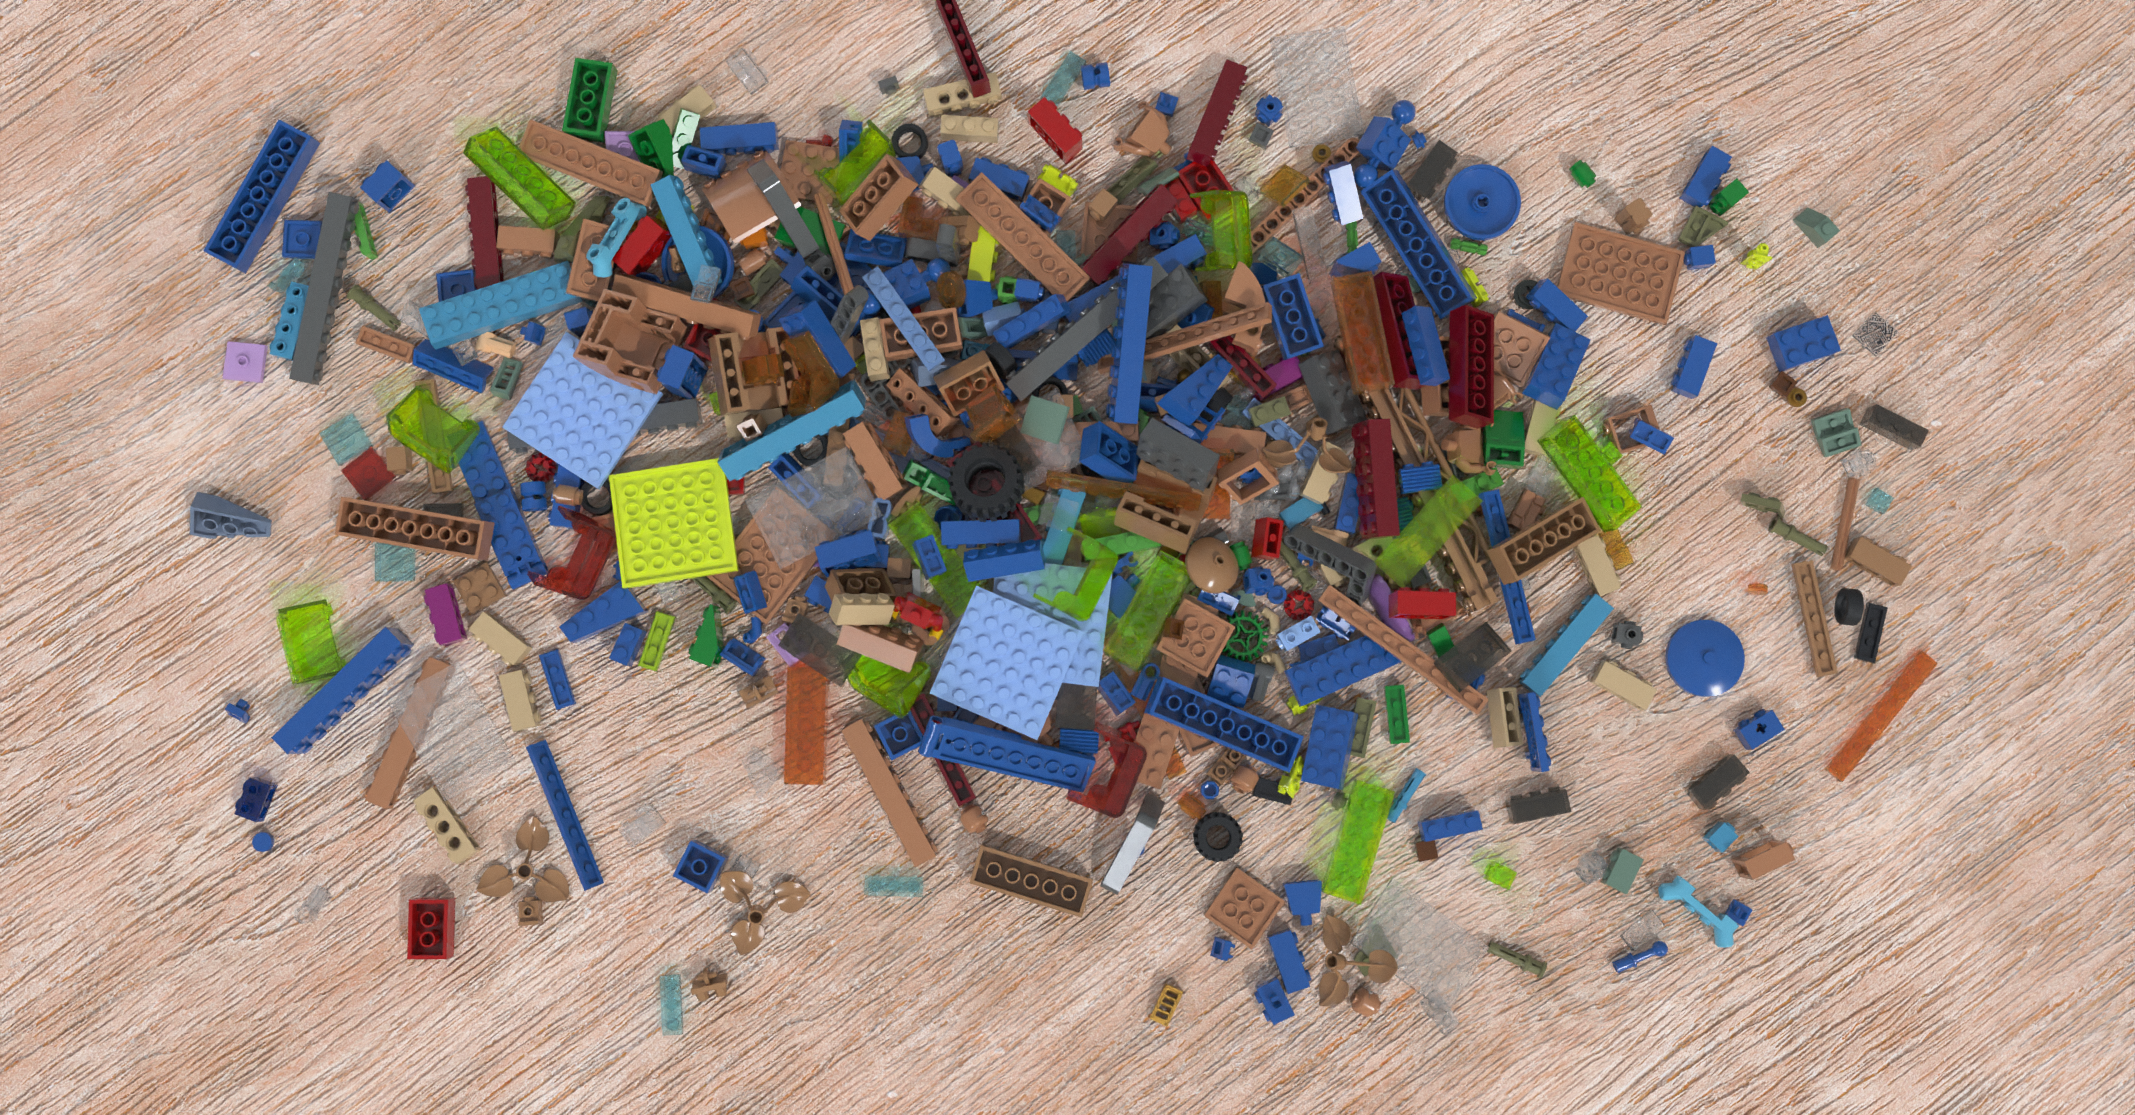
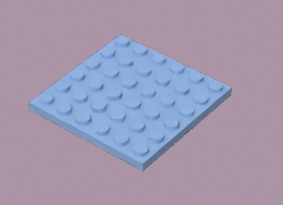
[502,332,663,490]
[993,563,1113,687]
[930,586,1084,740]

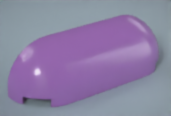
[1368,573,1415,642]

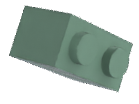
[1601,847,1644,894]

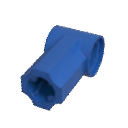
[1130,662,1160,701]

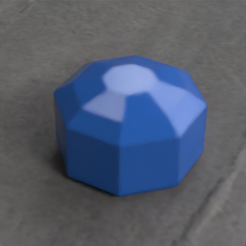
[1200,781,1219,799]

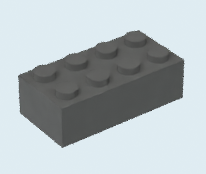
[1146,264,1209,340]
[1298,350,1368,435]
[1136,418,1220,492]

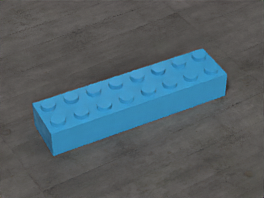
[419,261,583,350]
[718,379,866,481]

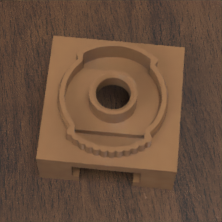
[708,327,803,416]
[1114,460,1218,554]

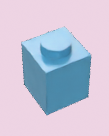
[1702,822,1739,853]

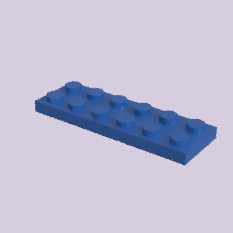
[1284,636,1401,707]

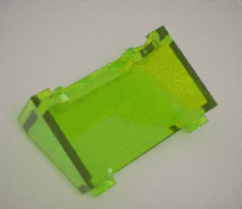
[386,385,480,474]
[275,599,346,688]
[842,652,931,719]

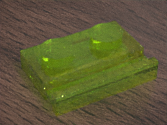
[1079,506,1122,541]

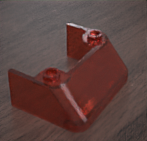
[527,506,616,600]
[1066,721,1147,818]

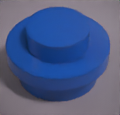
[1411,130,1427,149]

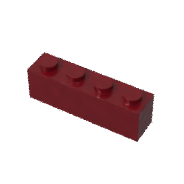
[1208,335,1277,401]

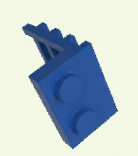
[1162,406,1226,444]

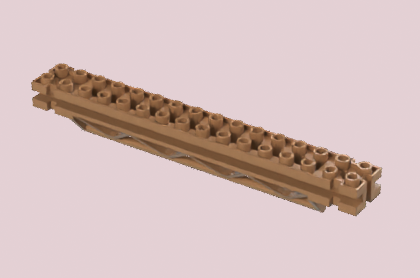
[1334,323,1498,613]

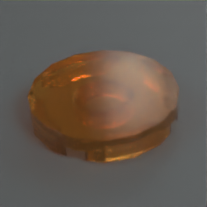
[936,271,966,309]

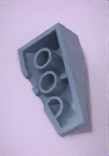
[910,357,963,387]
[190,492,272,539]

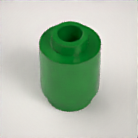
[1569,160,1597,188]
[1229,541,1253,571]

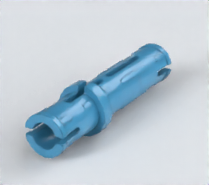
[1384,768,1426,823]

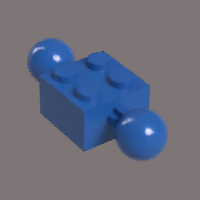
[1354,100,1416,188]
[862,258,951,315]

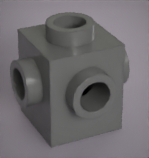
[804,249,837,281]
[1611,621,1643,649]

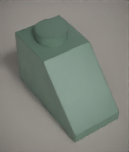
[1793,208,1840,248]

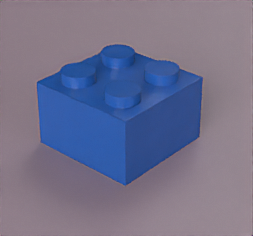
[360,160,415,212]
[1207,655,1256,708]
[873,707,923,761]
[673,839,729,894]

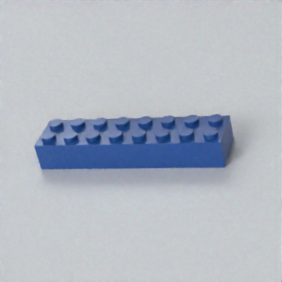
[203,120,320,274]
[1361,169,1477,320]
[1063,234,1207,324]
[1106,264,1153,424]
[271,627,414,754]
[1144,676,1304,773]

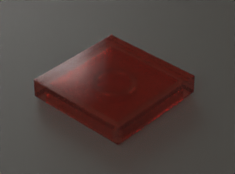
[341,447,396,501]

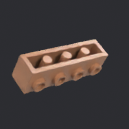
[886,368,959,436]

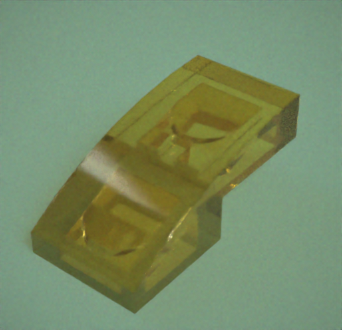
[1598,527,1634,571]

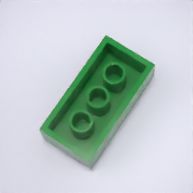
[562,57,618,143]

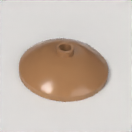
[1185,537,1238,594]

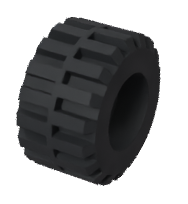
[1193,812,1243,862]

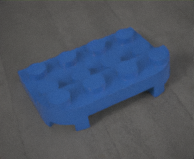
[1517,692,1551,772]

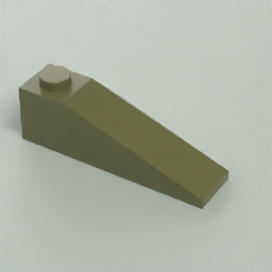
[554,195,610,263]

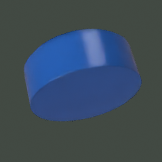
[1267,585,1287,604]
[252,832,274,852]

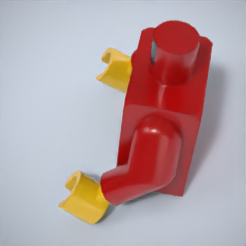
[891,592,944,641]

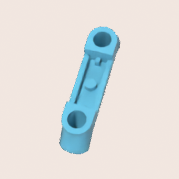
[586,198,647,278]
[1658,875,1739,948]

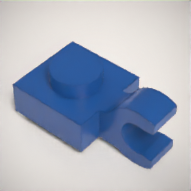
[1104,552,1139,577]

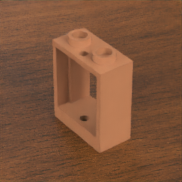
[1602,405,1660,457]
[1217,448,1279,505]
[1731,839,1795,880]

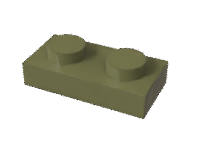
[1247,396,1291,427]

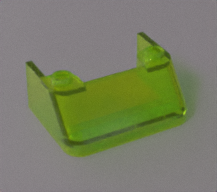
[814,119,896,207]
[1190,190,1253,272]
[1033,526,1118,622]

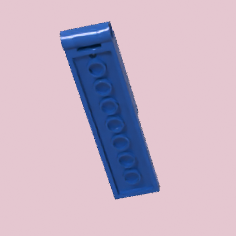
[447,421,549,590]
[918,716,1096,793]

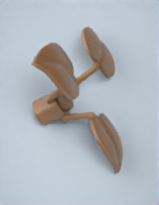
[1262,414,1352,473]
[477,817,569,902]
[720,871,810,955]
[1319,915,1398,1007]

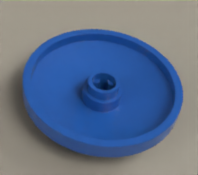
[1444,164,1521,240]
[661,226,734,299]
[1665,620,1745,697]

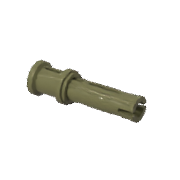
[347,285,402,331]
[1768,517,1828,556]
[1280,538,1317,592]
[691,576,739,615]
[1486,940,1547,979]

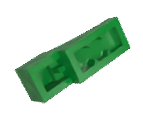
[902,458,956,506]

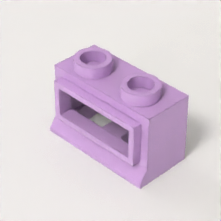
[766,623,810,668]

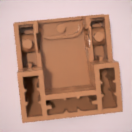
[702,151,801,244]
[1219,261,1265,360]
[573,289,687,395]

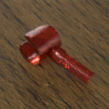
[806,134,833,147]

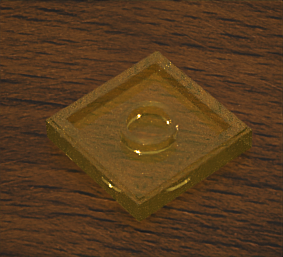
[1259,164,1310,207]

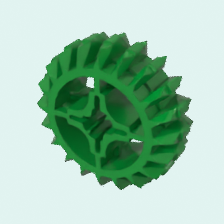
[1222,610,1269,662]

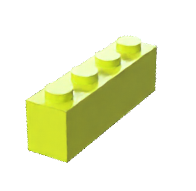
[967,225,999,284]

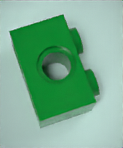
[1709,178,1749,217]

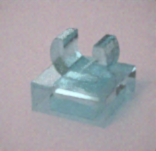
[1865,488,1894,515]

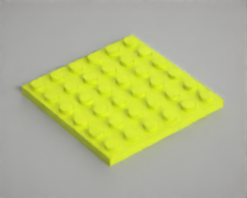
[609,458,739,589]

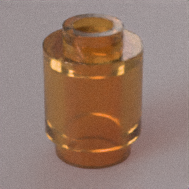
[1177,792,1206,820]

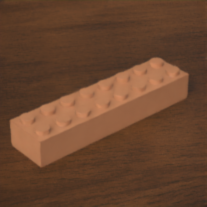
[334,497,495,561]

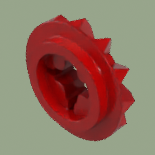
[525,453,556,482]
[1284,590,1314,620]

